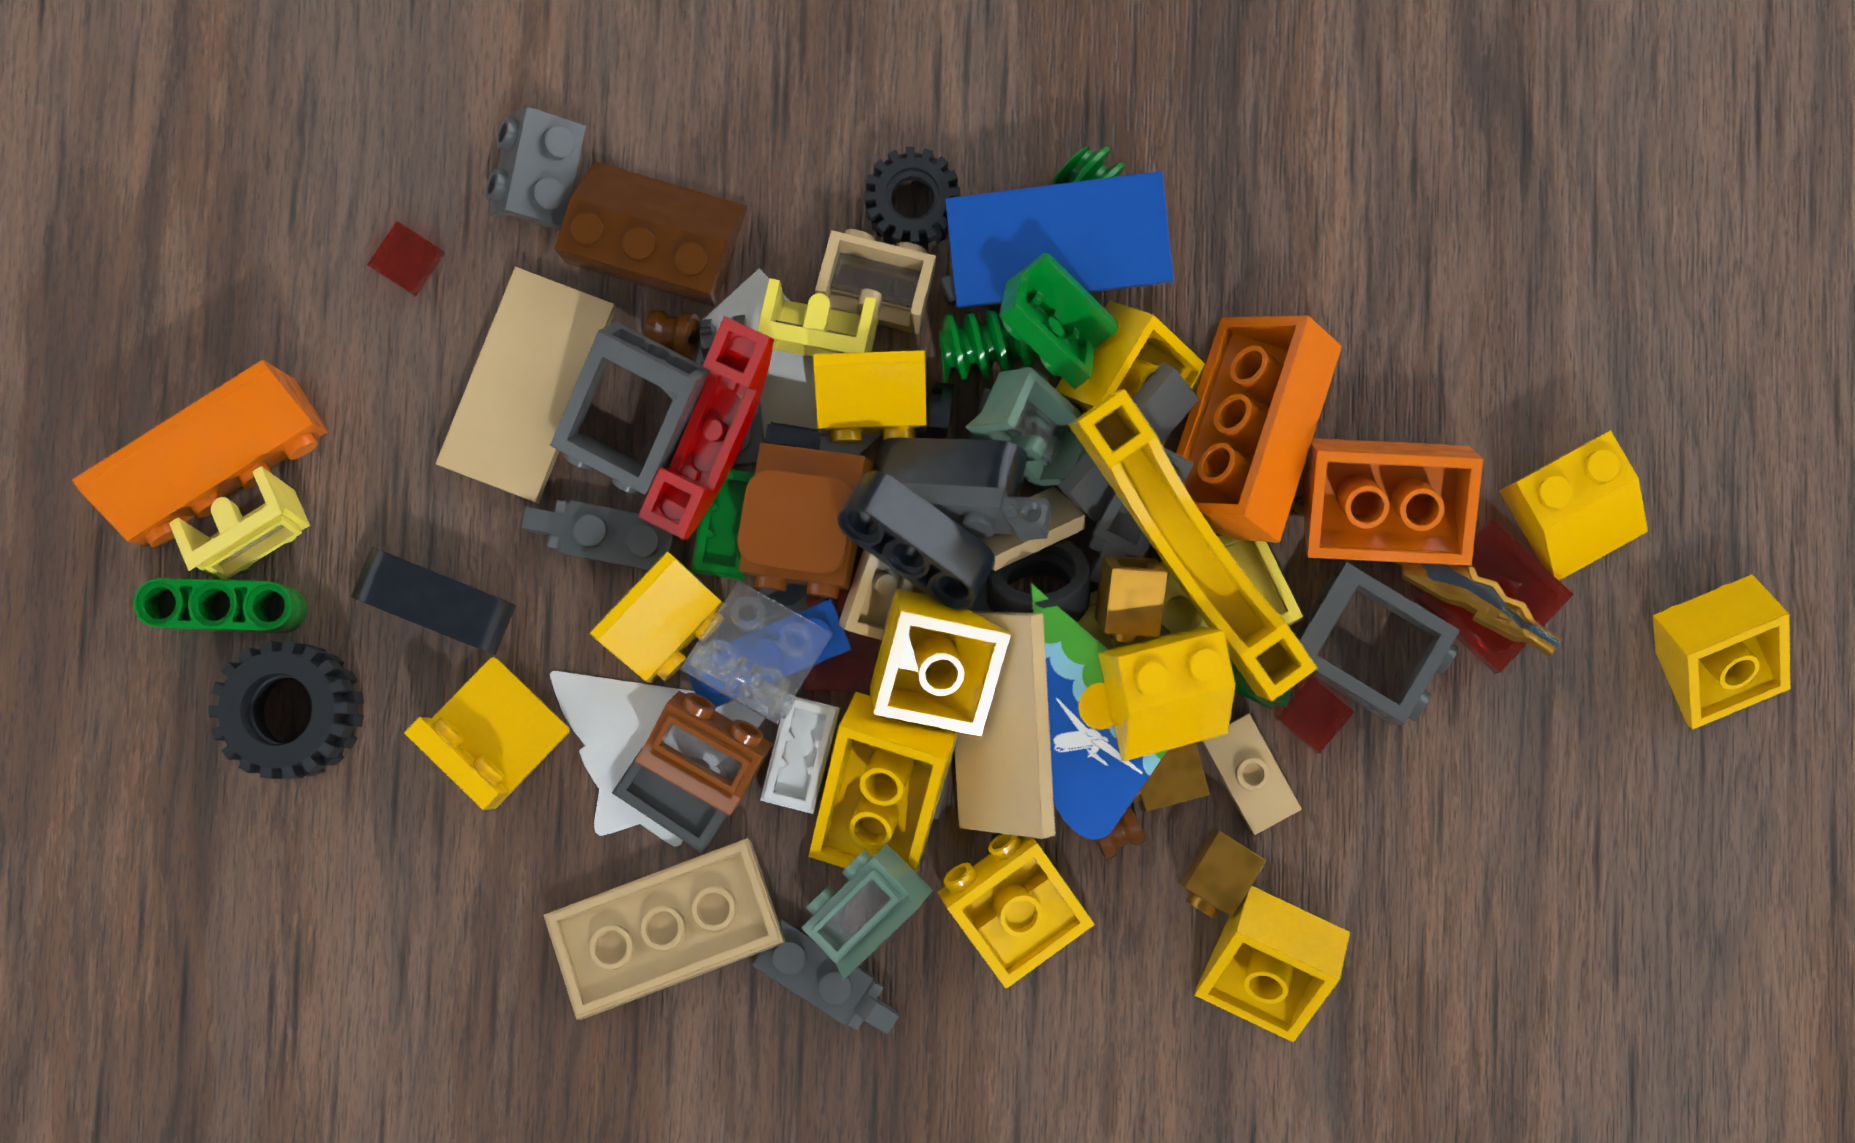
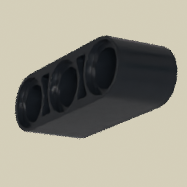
[873,438,1028,497]
[837,471,995,610]
[350,547,516,655]

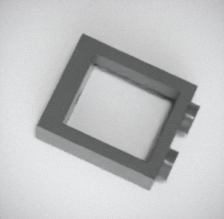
[550,322,710,495]
[1295,562,1460,725]

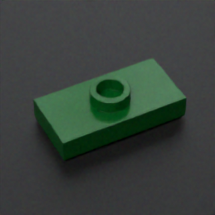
[691,469,755,582]

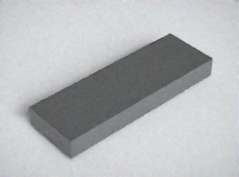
[1058,362,1199,522]

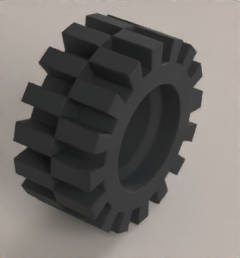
[864,147,961,249]

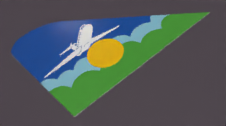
[1031,584,1167,839]

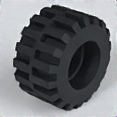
[209,641,364,779]

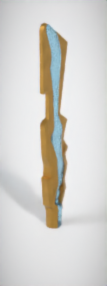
[1291,496,1563,657]

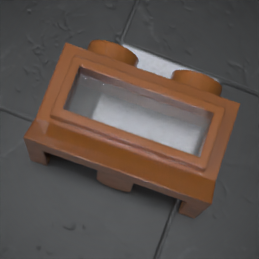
[634,690,773,816]

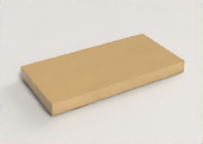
[436,267,617,504]
[954,611,1055,839]
[544,838,786,1020]

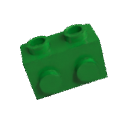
[999,253,1118,389]

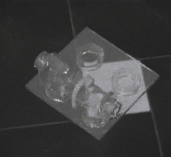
[681,581,833,724]

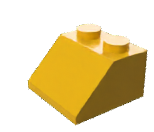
[1056,300,1205,447]
[813,351,926,444]
[1499,430,1648,584]
[590,552,727,683]
[1653,574,1790,730]
[869,589,1010,736]
[1098,626,1235,761]
[1194,886,1350,1043]

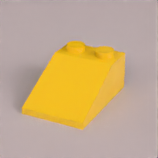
[808,692,958,873]

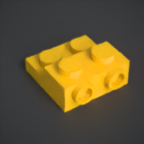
[937,834,1095,989]

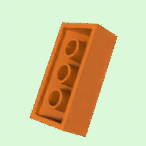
[1176,315,1342,543]
[72,359,328,547]

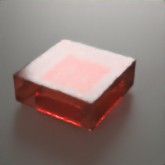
[367,221,445,297]
[1276,677,1354,754]

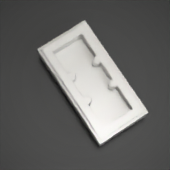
[760,694,841,814]

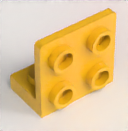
[404,657,570,810]

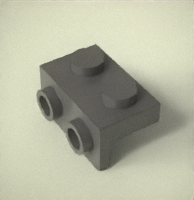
[485,106,586,230]

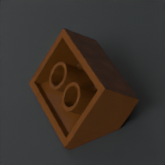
[554,161,747,307]

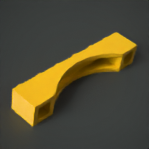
[1068,389,1317,701]

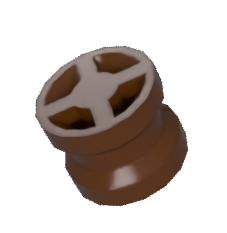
[644,310,700,362]
[1095,805,1146,860]

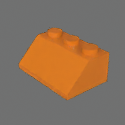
[1303,438,1483,566]

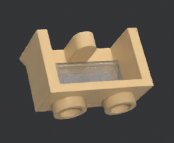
[815,229,936,335]

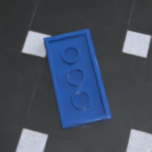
[945,171,1174,308]

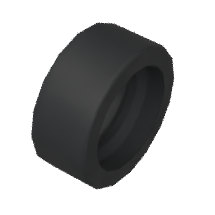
[986,539,1090,622]

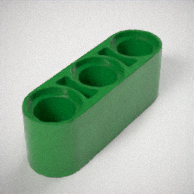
[133,578,307,634]

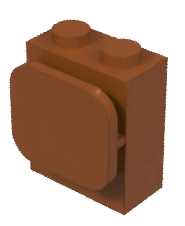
[738,443,875,599]

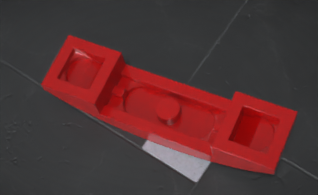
[638,316,774,540]

